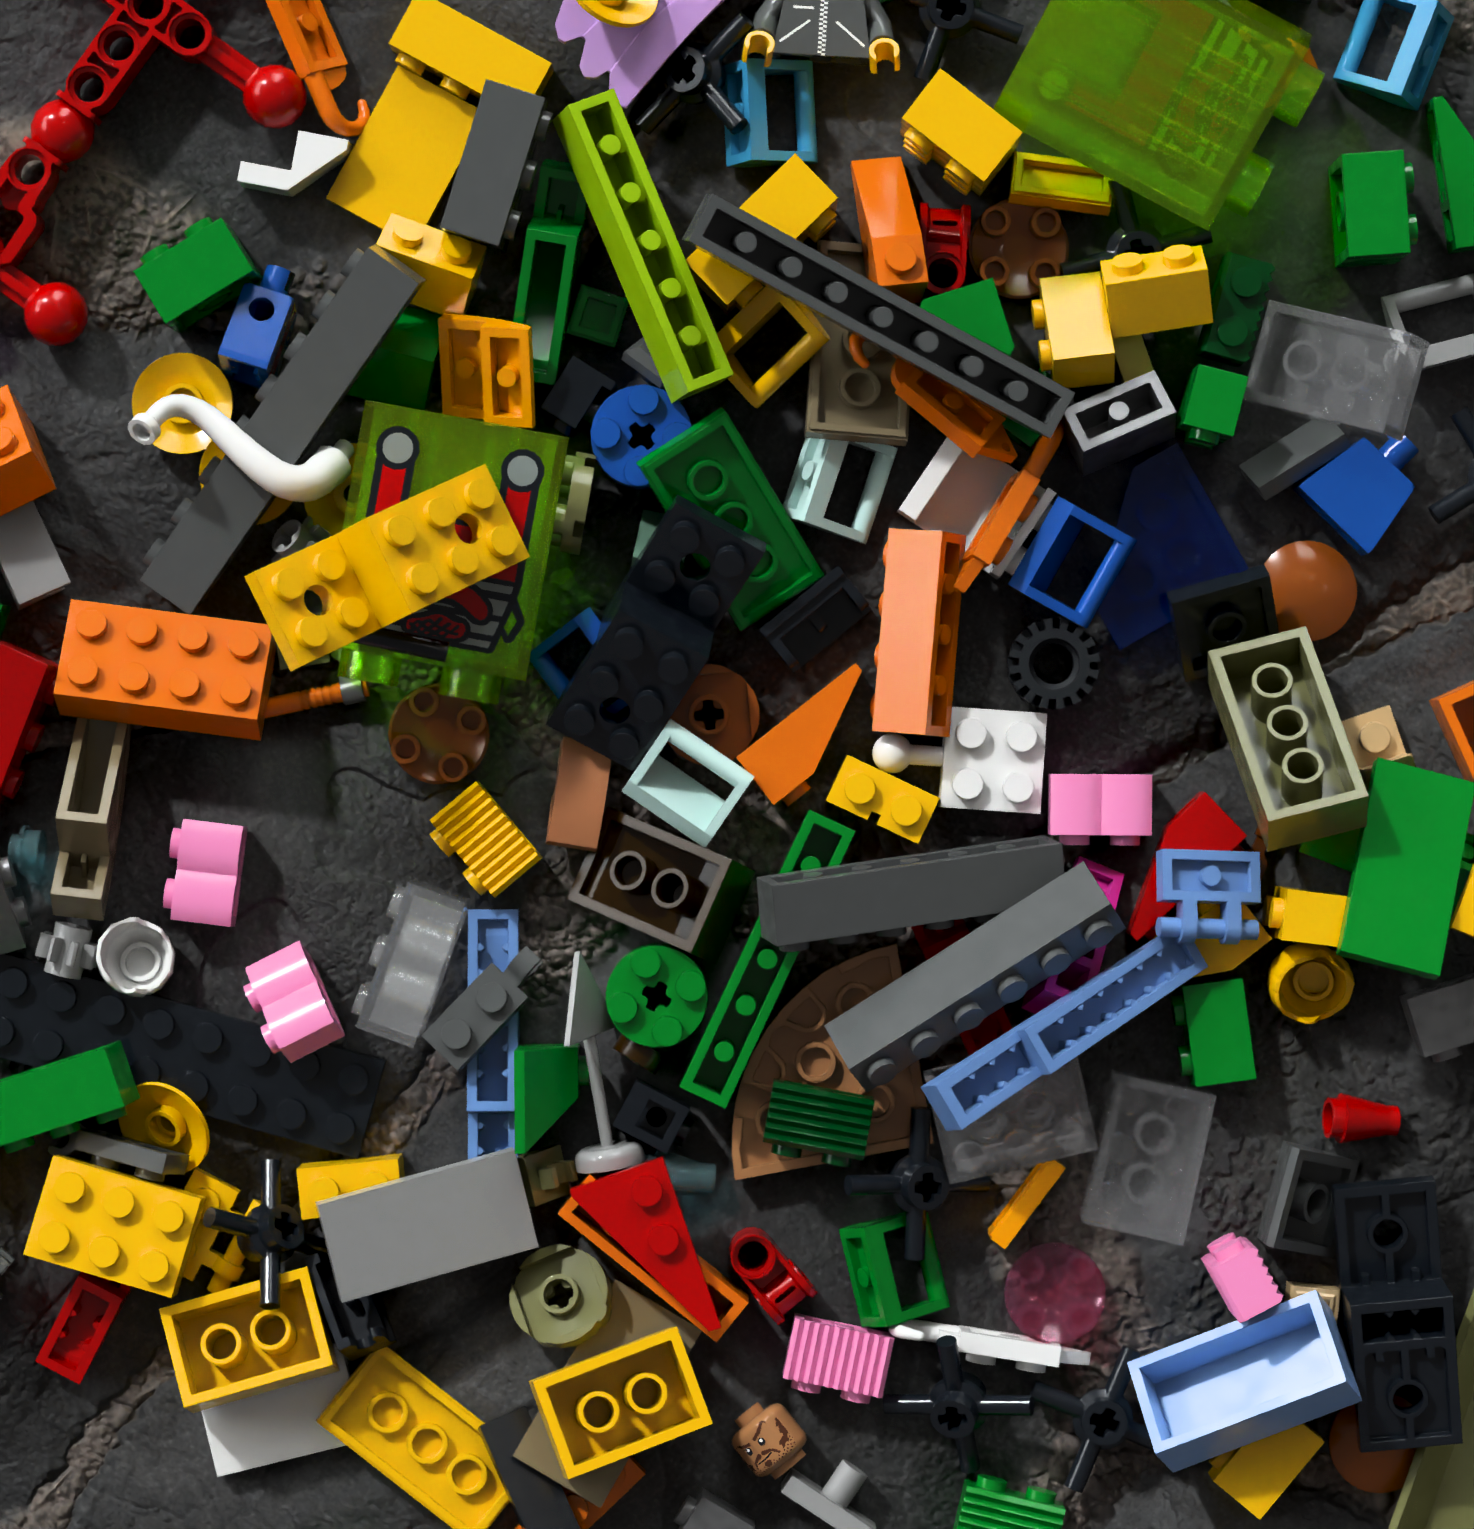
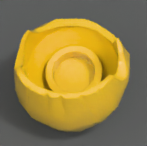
[1267,942,1355,1024]

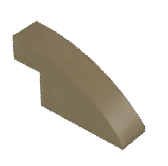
[50,717,132,921]

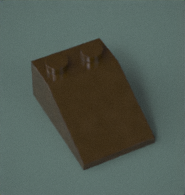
[567,807,756,964]

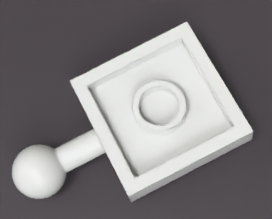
[872,707,1047,814]

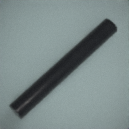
[311,612,449,662]

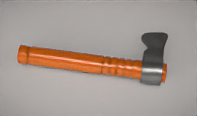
[265,642,370,719]

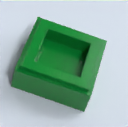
[566,284,629,349]

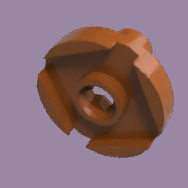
[661,664,760,765]

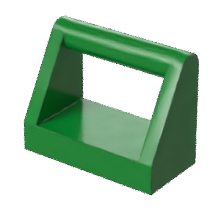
[839,1212,950,1327]

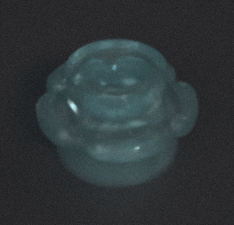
[8,825,47,875]

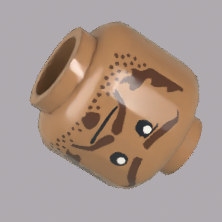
[732,1402,807,1480]

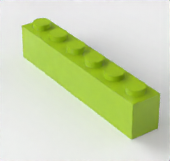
[552,88,734,404]

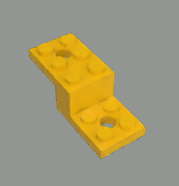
[244,464,530,672]

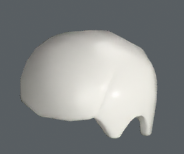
[96,917,176,997]

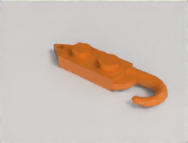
[265,0,370,137]
[849,333,1018,464]
[953,420,1065,593]

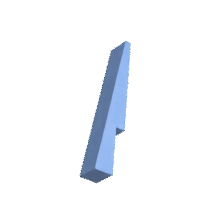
[467,909,520,1159]
[921,937,1208,1131]

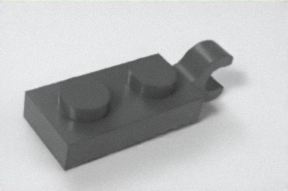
[421,946,543,1072]
[48,1122,190,1182]

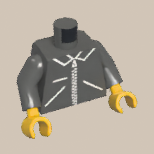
[741,0,900,74]

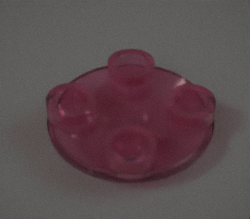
[1004,1243,1105,1344]

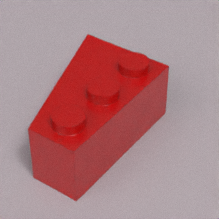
[0,641,59,804]

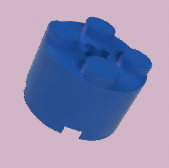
[590,384,692,490]

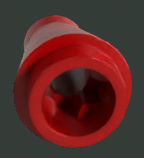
[1322,1093,1401,1144]

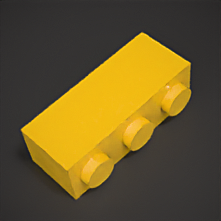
[388,0,554,100]

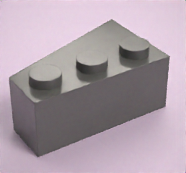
[440,79,554,252]

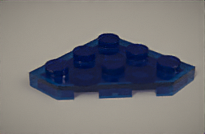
[1097,443,1249,650]

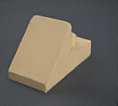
[1341,705,1415,792]

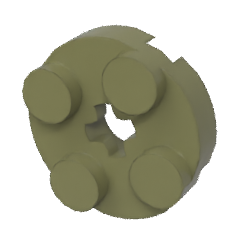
[550,451,596,555]
[509,1244,612,1348]

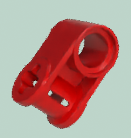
[918,202,971,298]
[729,1227,818,1325]

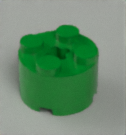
[606,943,708,1047]

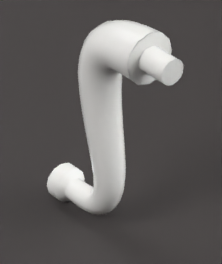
[128,394,354,502]

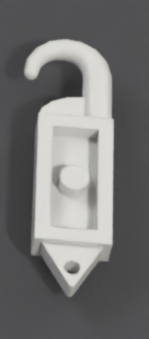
[889,1319,1091,1373]

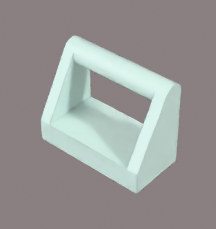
[783,437,898,544]
[622,719,755,848]

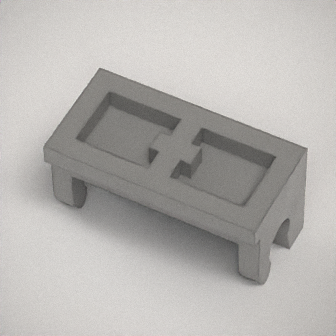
[0,501,71,610]

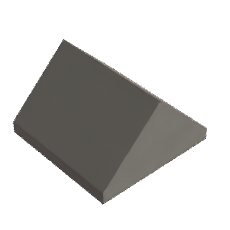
[1257,1140,1359,1258]

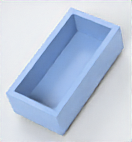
[1127,1290,1362,1473]

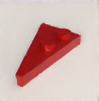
[570,1156,721,1332]

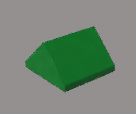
[920,277,1015,357]
[347,306,441,416]

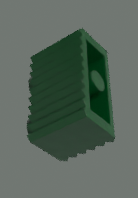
[1195,252,1275,367]
[763,1078,875,1167]

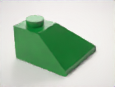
[514,1043,590,1154]

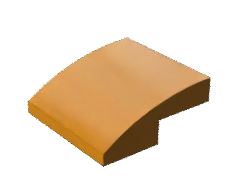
[438,313,536,428]

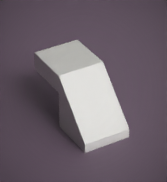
[237,130,353,197]

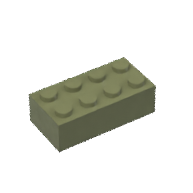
[1208,626,1369,852]

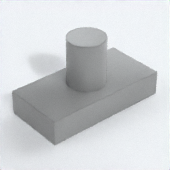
[781,1459,876,1529]

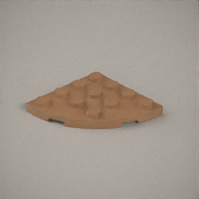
[732,943,934,1180]

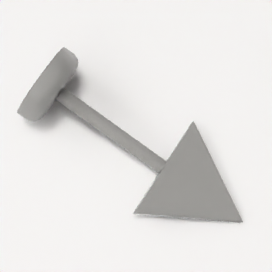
[564,951,645,1174]

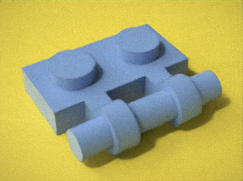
[1155,849,1261,945]

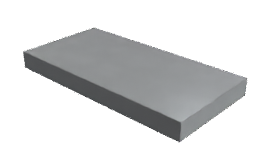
[315,1147,539,1303]

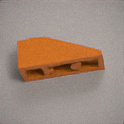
[850,156,929,303]
[736,663,862,806]

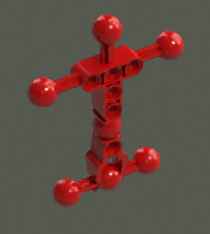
[0,0,307,346]

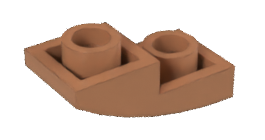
[546,737,611,852]

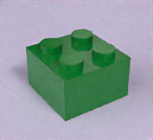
[1328,149,1418,268]
[133,217,262,333]

